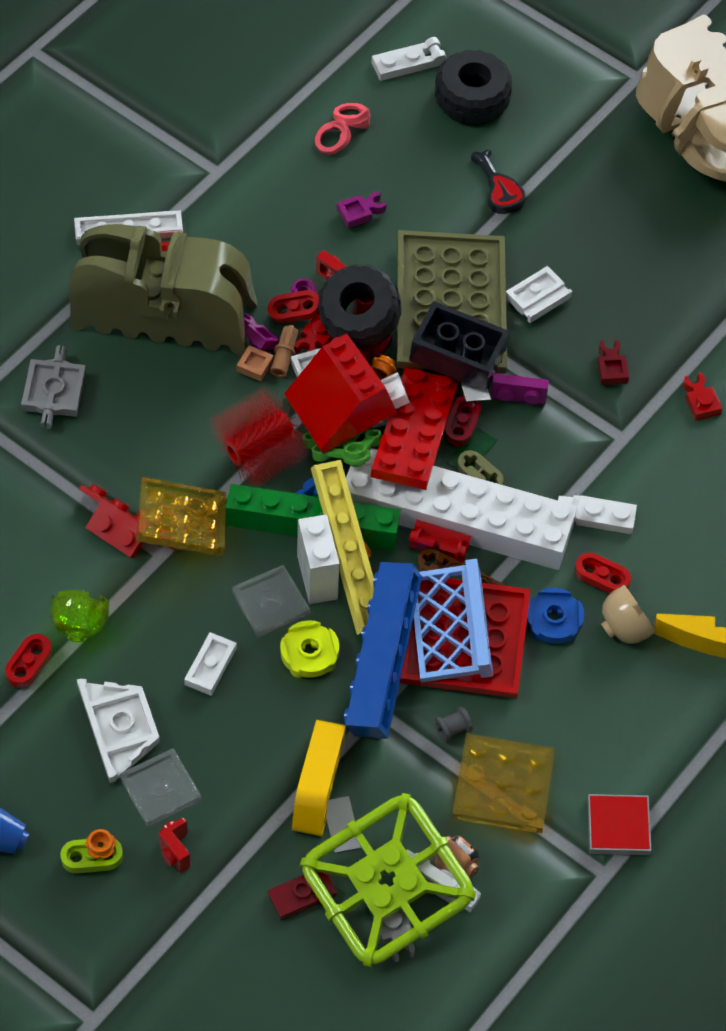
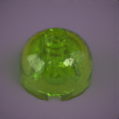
[50,590,110,642]

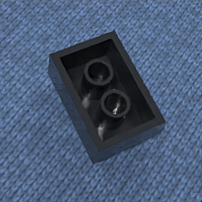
[409,301,510,391]

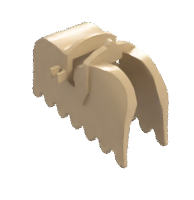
[636,15,726,181]

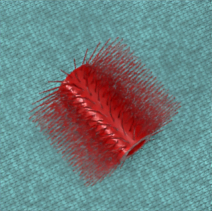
[211,386,308,487]

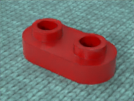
[267,290,319,324]
[575,553,631,594]
[5,634,52,688]

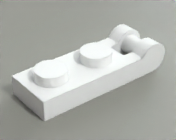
[371,37,447,81]

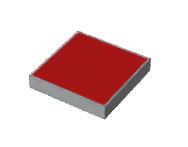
[587,794,651,855]

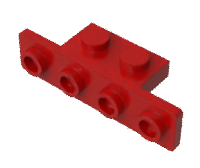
[79,483,180,558]

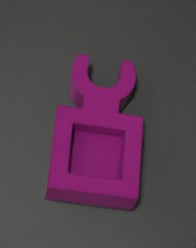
[336,192,387,229]
[243,313,279,351]

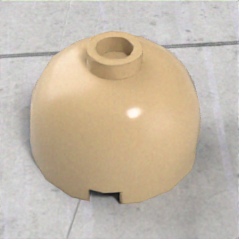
[601,585,656,644]

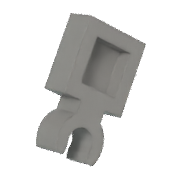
[373,909,415,962]

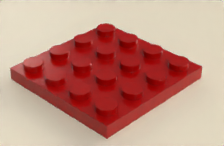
[400,578,531,699]

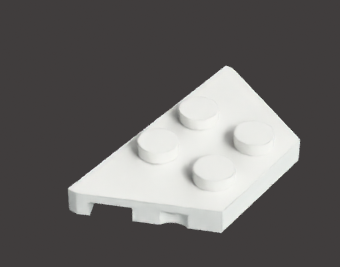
[77,679,160,783]

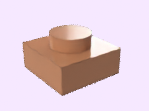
[236,345,274,382]

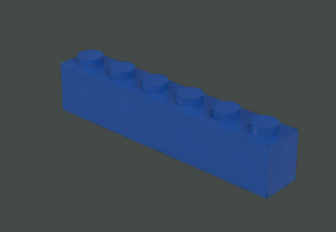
[344,562,422,739]

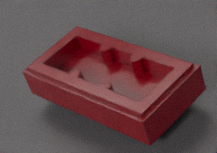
[267,872,337,921]

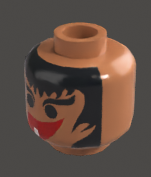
[434,836,479,879]

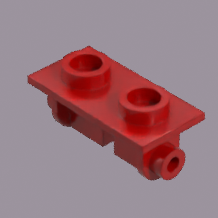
[409,519,471,563]

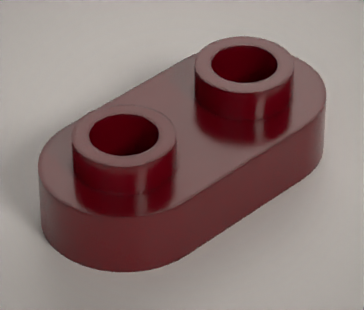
[444,395,481,446]

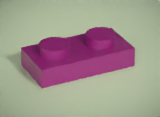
[491,373,549,405]

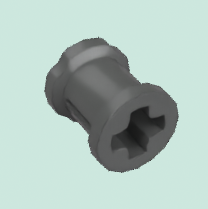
[434,706,473,743]

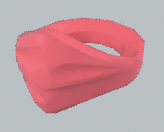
[333,103,371,129]
[315,119,351,155]

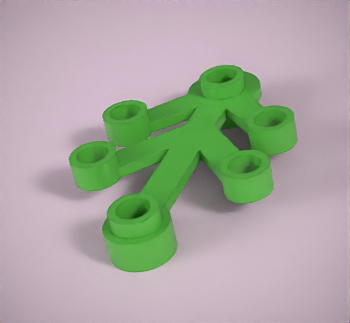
[302,427,382,467]

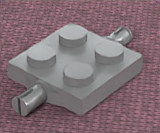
[21,345,86,429]

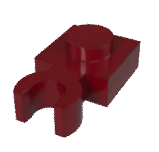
[597,340,629,385]

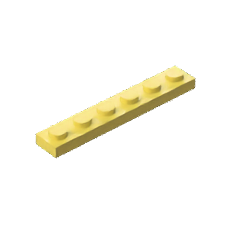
[311,460,374,635]

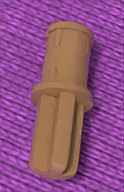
[270,325,299,378]

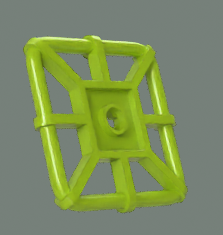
[300,793,476,967]

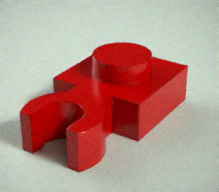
[294,315,333,354]
[683,372,722,421]

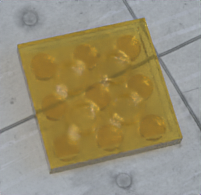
[136,477,226,556]
[452,733,555,834]

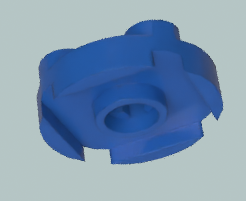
[526,588,584,644]

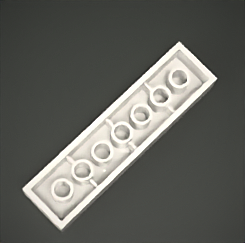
[346,448,577,570]

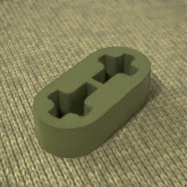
[457,450,504,485]

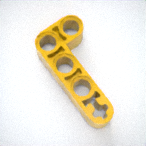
[292,720,346,837]

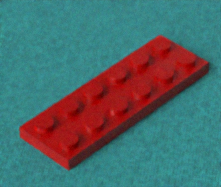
[370,368,459,490]

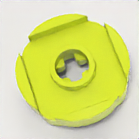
[280,620,339,678]

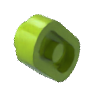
[60,839,123,873]

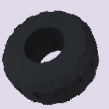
[435,49,512,124]
[318,264,402,349]

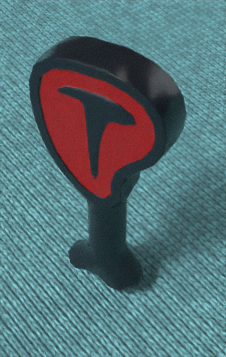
[471,150,526,214]

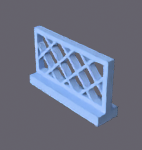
[414,559,493,682]

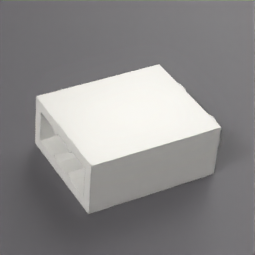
[297,514,339,604]

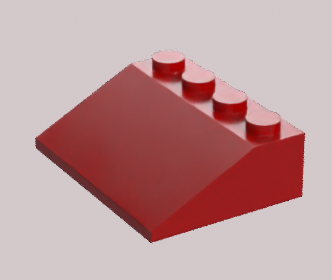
[284,333,397,454]

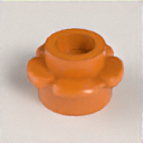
[371,355,397,379]
[85,829,116,859]

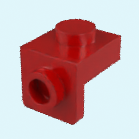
[158,817,190,873]

